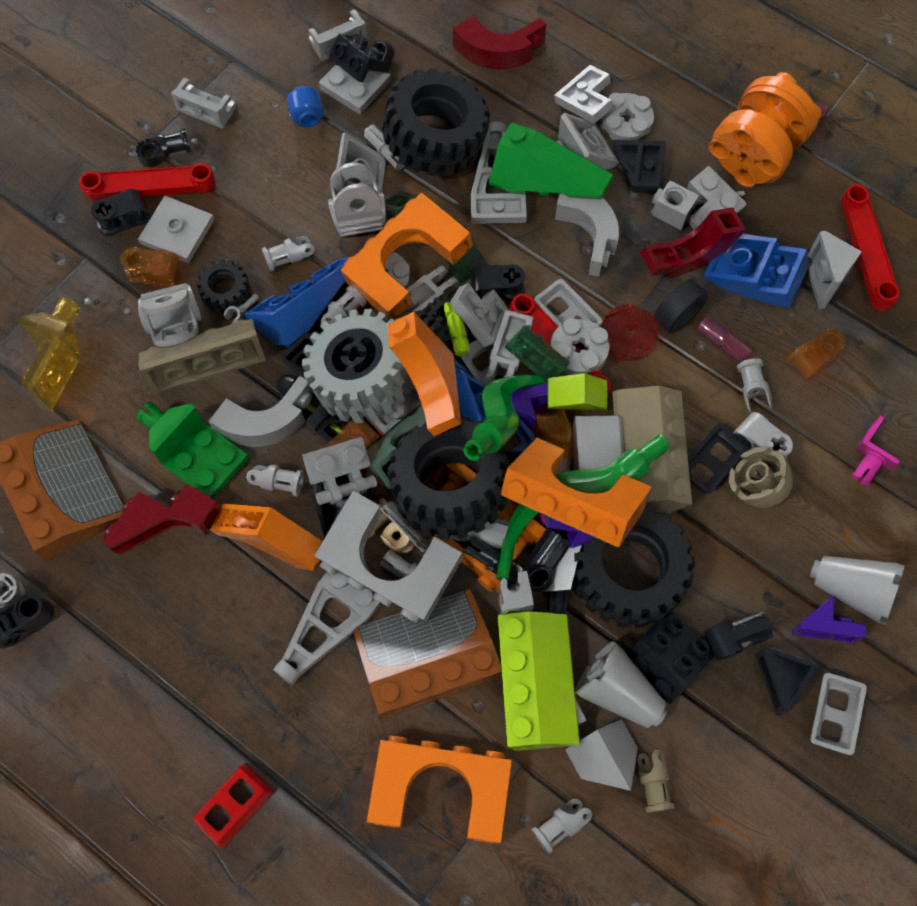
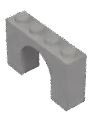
[314,491,464,623]

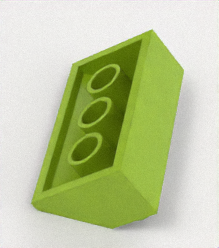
[498,611,580,751]

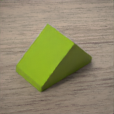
[547,373,607,411]

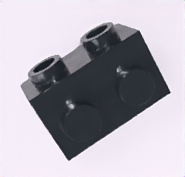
[329,33,392,82]

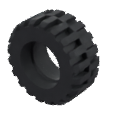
[382,68,490,176]
[388,416,509,539]
[573,504,695,628]

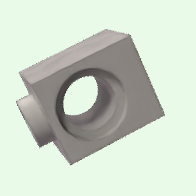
[652,180,699,230]

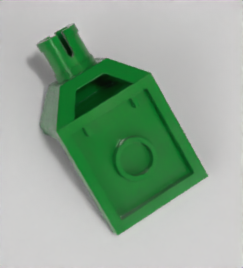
[136,402,249,499]

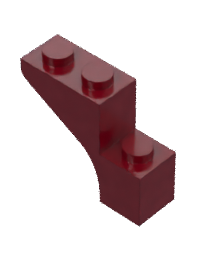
[102,484,221,555]

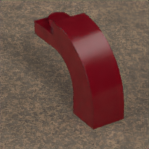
[453,16,546,69]
[640,207,746,278]

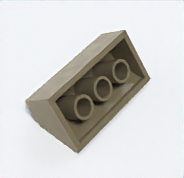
[138,319,266,395]
[613,386,692,514]

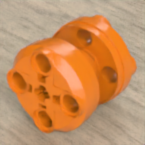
[708,72,822,187]

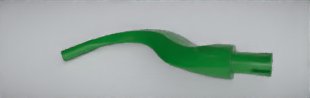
[463,375,554,461]
[496,434,670,581]

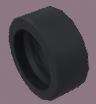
[653,279,709,334]

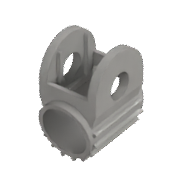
[328,163,386,237]
[138,283,202,347]

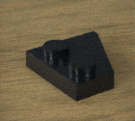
[613,140,666,193]

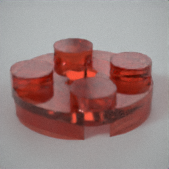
[601,304,659,362]

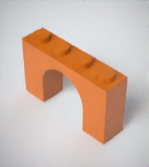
[341,192,473,321]
[501,438,652,548]
[367,736,512,845]

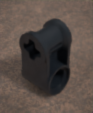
[91,189,150,236]
[471,264,525,301]
[0,593,54,649]

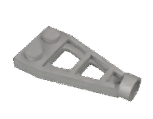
[471,122,527,224]
[273,570,382,685]

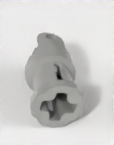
[261,236,314,272]
[319,285,367,331]
[737,358,772,414]
[246,464,304,497]
[531,798,592,855]

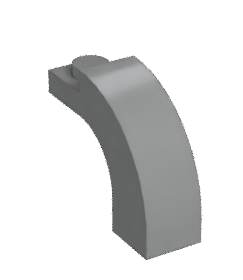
[555,193,619,277]
[209,376,313,447]

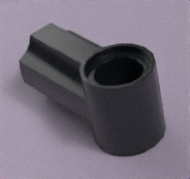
[517,528,569,592]
[704,612,774,661]

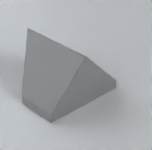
[565,719,638,791]

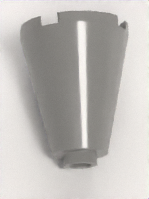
[810,556,905,625]
[575,641,667,728]

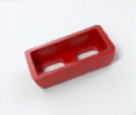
[192,764,273,849]

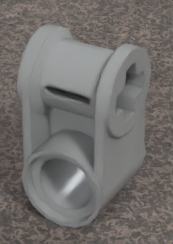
[733,412,793,459]

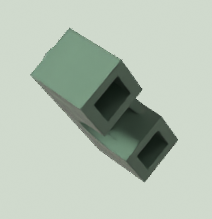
[365,404,426,489]

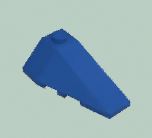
[243,257,350,347]

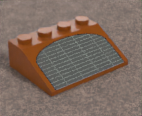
[0,419,124,561]
[353,589,502,720]

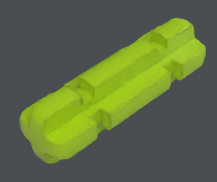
[444,302,470,356]

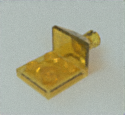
[18,297,81,412]

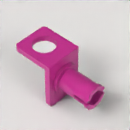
[851,415,900,486]

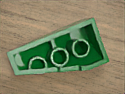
[489,122,613,199]

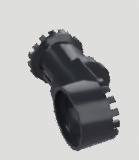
[136,128,191,167]

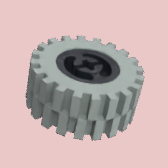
[302,309,413,423]

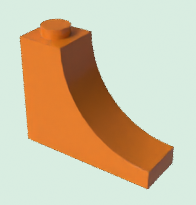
[388,312,461,436]
[210,503,323,571]

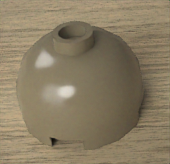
[729,446,794,509]

